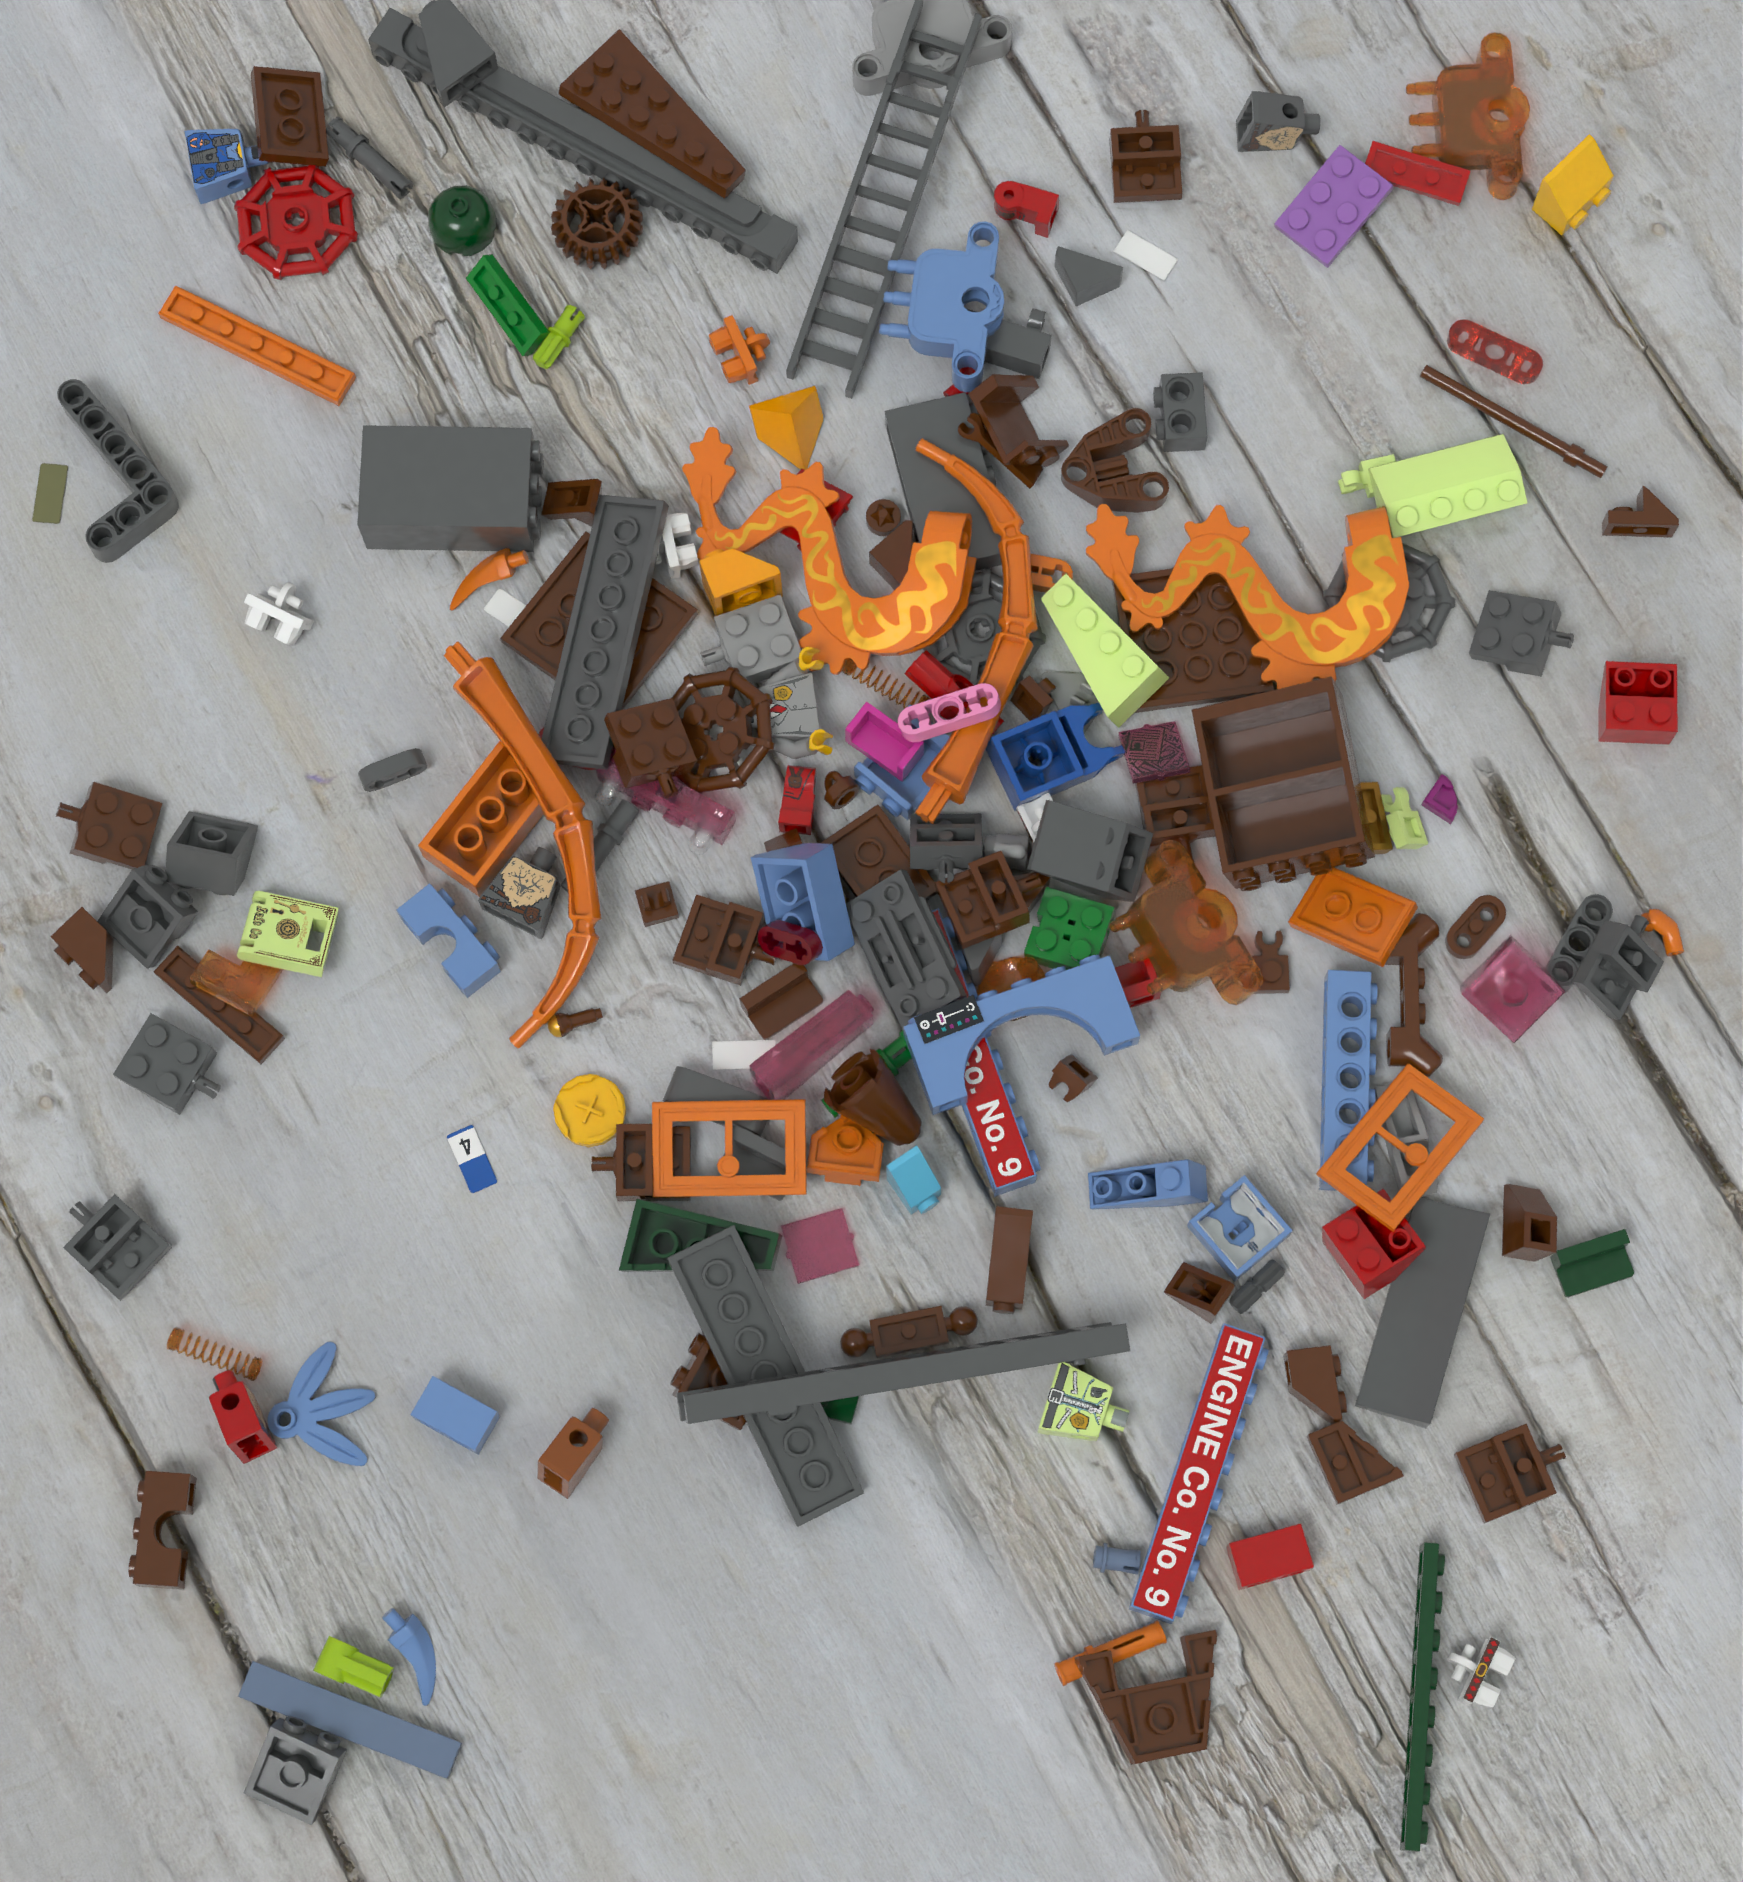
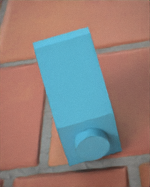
[886,1145,941,1215]

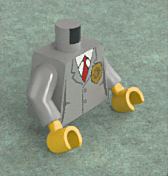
[751,647,833,759]

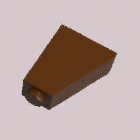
[985,1206,1033,1314]

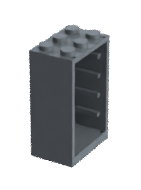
[357,425,544,552]

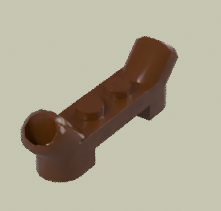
[1385,913,1443,1077]

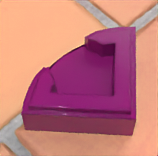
[1421,774,1458,825]

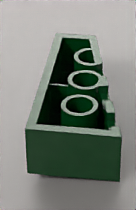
[619,1199,783,1272]

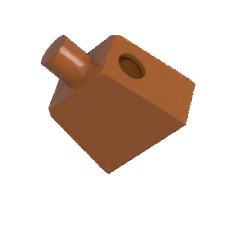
[537,1408,609,1499]

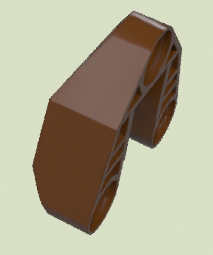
[1061,408,1169,513]

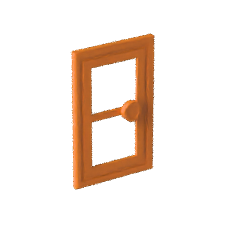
[1316,1064,1484,1232]
[652,1099,807,1197]

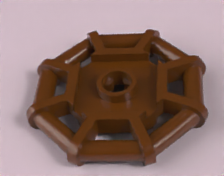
[672,667,775,796]

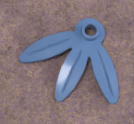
[267,1342,375,1466]

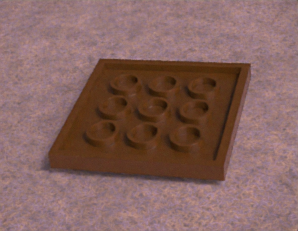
[500,531,698,710]
[1112,568,1274,713]

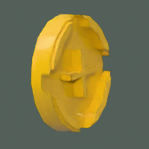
[553,1074,626,1147]

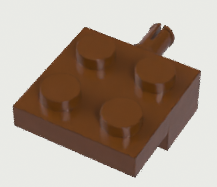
[1109,110,1183,203]
[604,698,697,798]
[1134,765,1216,865]
[56,782,162,870]
[935,851,1042,949]
[673,894,777,986]
[591,1124,691,1201]
[1454,1424,1566,1524]

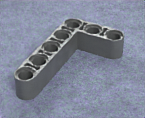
[57,379,179,563]

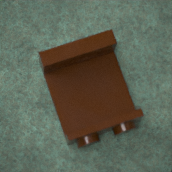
[969,374,1069,467]

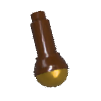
[547,1008,603,1037]

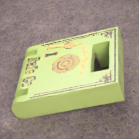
[237,891,339,977]

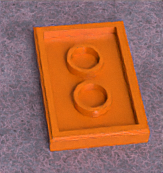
[1288,867,1418,967]

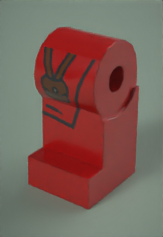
[994,181,1059,238]
[778,765,816,835]

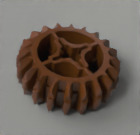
[551,177,643,270]

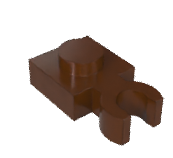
[1251,931,1290,994]

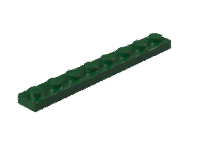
[1400,1542,1445,1852]

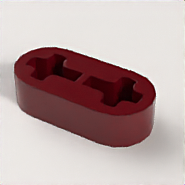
[757,920,823,965]

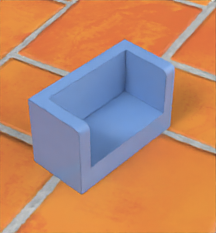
[410,1376,500,1455]

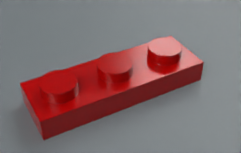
[1365,141,1471,206]

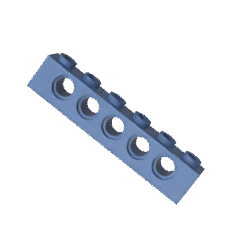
[1319,970,1378,1191]

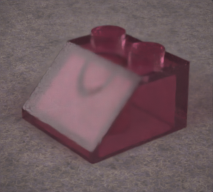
[1460,935,1565,1043]

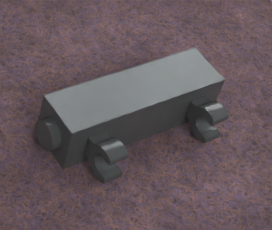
[966,308,1052,379]

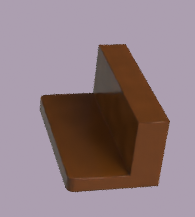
[739,963,823,1040]

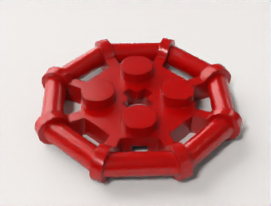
[234,165,358,280]

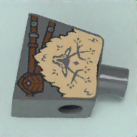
[1236,91,1320,152]
[478,847,560,939]

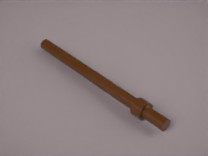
[1420,365,1608,479]

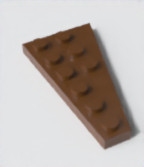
[559,29,746,199]

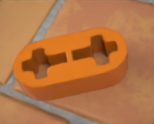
[1030,553,1073,593]

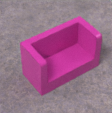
[845,702,924,782]

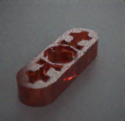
[1447,319,1543,384]

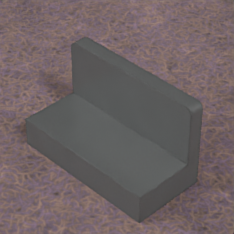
[723,1124,786,1201]

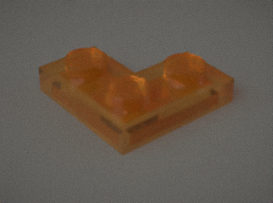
[190,949,284,1017]

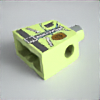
[1038,1362,1129,1441]

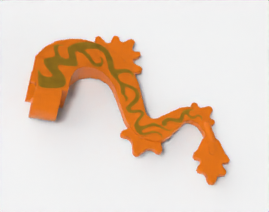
[682,427,977,675]
[1086,504,1409,689]

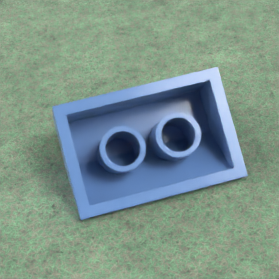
[751,843,855,961]

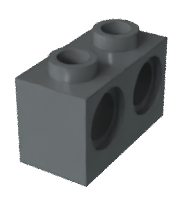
[1153,372,1208,452]

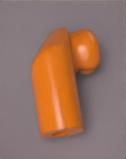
[1641,909,1684,956]

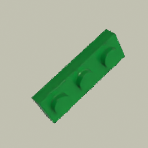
[466,254,550,356]

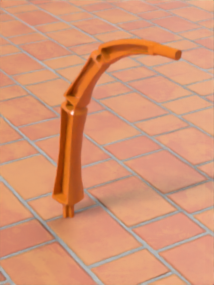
[915,438,1038,824]
[443,641,601,1048]

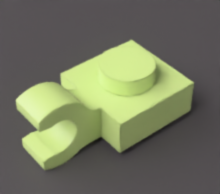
[1338,454,1396,498]
[1381,787,1428,849]

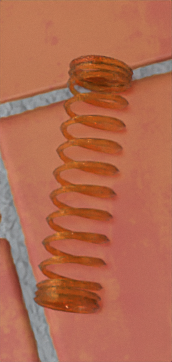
[842,659,930,709]
[167,1327,262,1381]

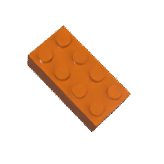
[418,741,544,897]

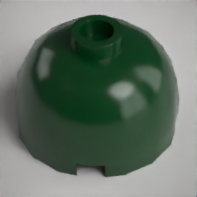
[428,185,497,256]

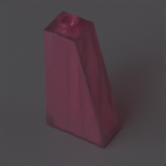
[749,990,874,1100]

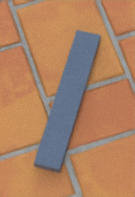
[238,1661,462,1779]

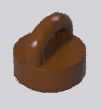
[824,771,859,809]

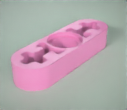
[898,683,1001,742]

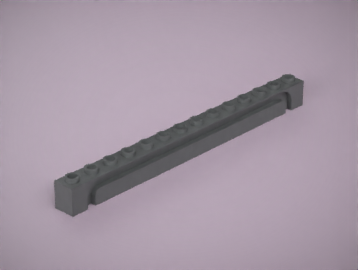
[368,8,798,274]

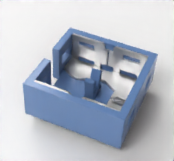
[1187,1175,1293,1282]

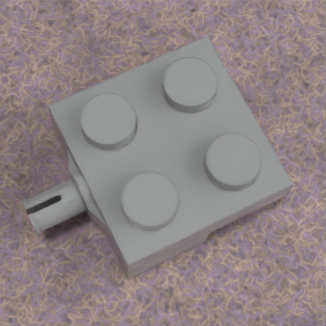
[700,594,801,684]

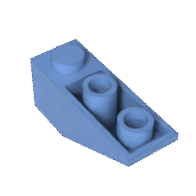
[1088,1159,1208,1210]

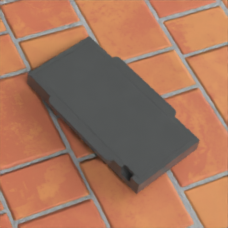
[846,869,967,1030]

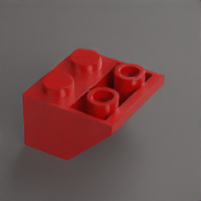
[1598,661,1678,745]
[1322,1189,1426,1299]

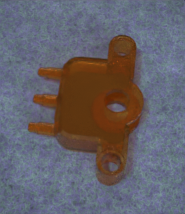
[1406,32,1530,200]
[1109,840,1263,1005]

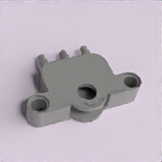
[852,0,1012,96]

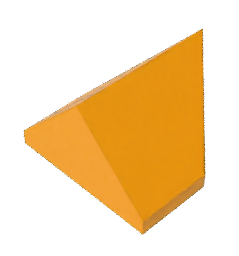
[749,386,824,470]

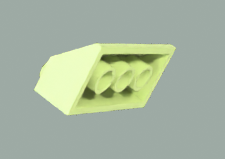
[1368,434,1527,538]

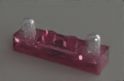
[595,749,736,855]

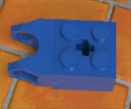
[986,702,1125,812]

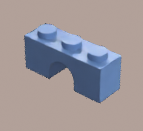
[396,883,501,998]

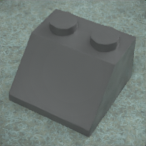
[165,811,258,896]

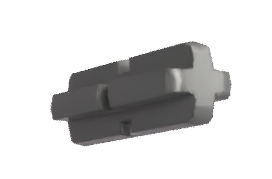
[1229,1260,1285,1314]

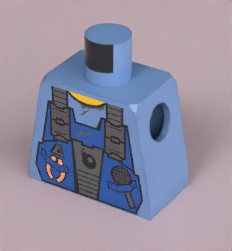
[185,129,269,204]

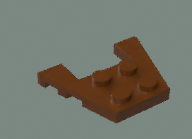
[1074,1630,1217,1765]

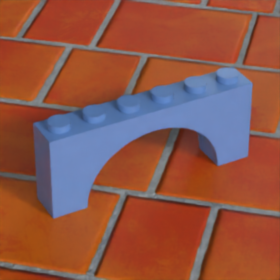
[903,955,1140,1115]

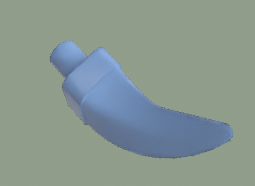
[382,1608,436,1706]

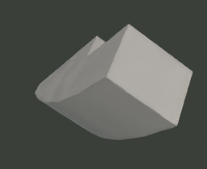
[1374,1084,1438,1195]

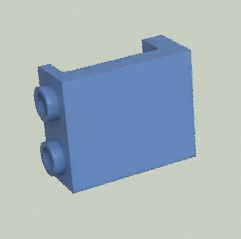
[854,705,949,821]

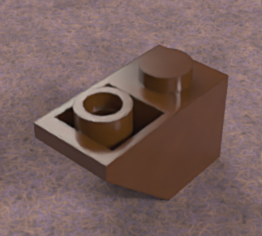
[50,907,114,993]
[1502,1184,1557,1262]
[1283,1345,1347,1424]

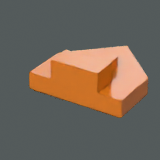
[807,1115,884,1186]

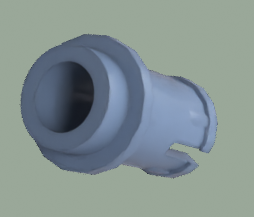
[1093,1543,1141,1575]

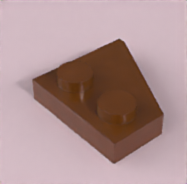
[1306,1421,1404,1505]

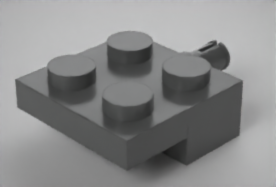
[1469,590,1574,677]
[910,813,982,883]
[1572,915,1664,1020]
[113,1013,221,1115]
[63,1194,172,1301]

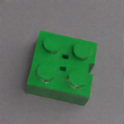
[1024,887,1115,970]

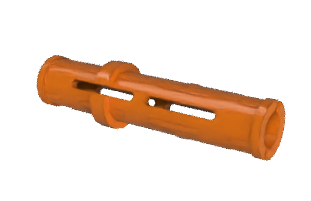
[1054,1620,1167,1686]

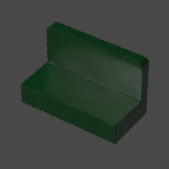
[1550,1229,1634,1298]

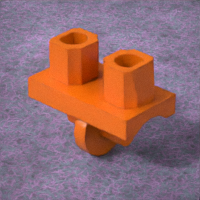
[708,315,770,385]

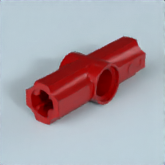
[904,650,1004,736]

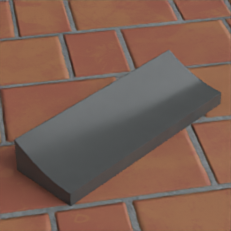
[1355,1197,1490,1429]

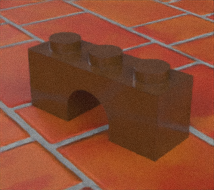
[128,1471,197,1590]

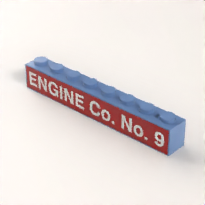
[932,908,1041,1196]
[1129,1323,1269,1624]

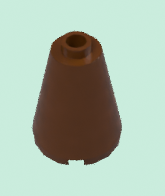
[824,1049,922,1146]

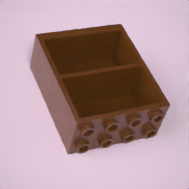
[1192,676,1375,891]

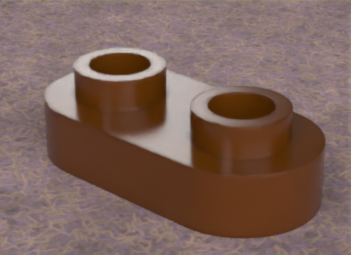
[1445,895,1506,959]

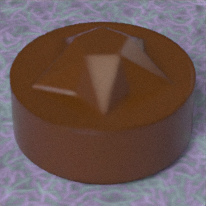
[866,499,901,536]

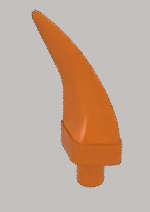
[450,548,529,611]

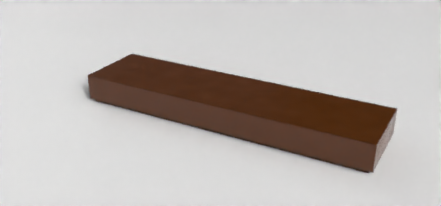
[154,945,285,1065]

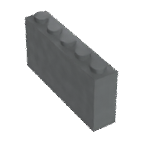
[885,392,1002,571]

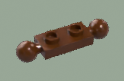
[840,1306,978,1358]

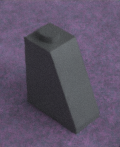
[418,0,499,108]

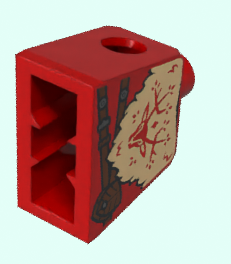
[209,1370,277,1464]

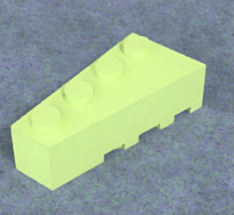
[1041,574,1169,728]

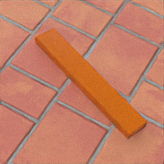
[158,285,356,406]

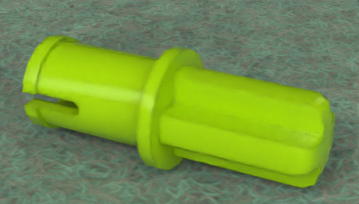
[533,305,585,369]

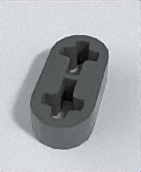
[358,748,427,792]

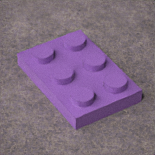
[1274,145,1393,268]

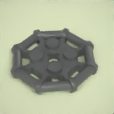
[1323,543,1455,663]
[923,568,1046,685]

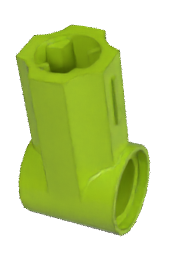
[313,1636,395,1698]

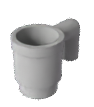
[983,833,1029,871]

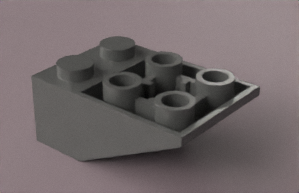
[1027,800,1153,902]

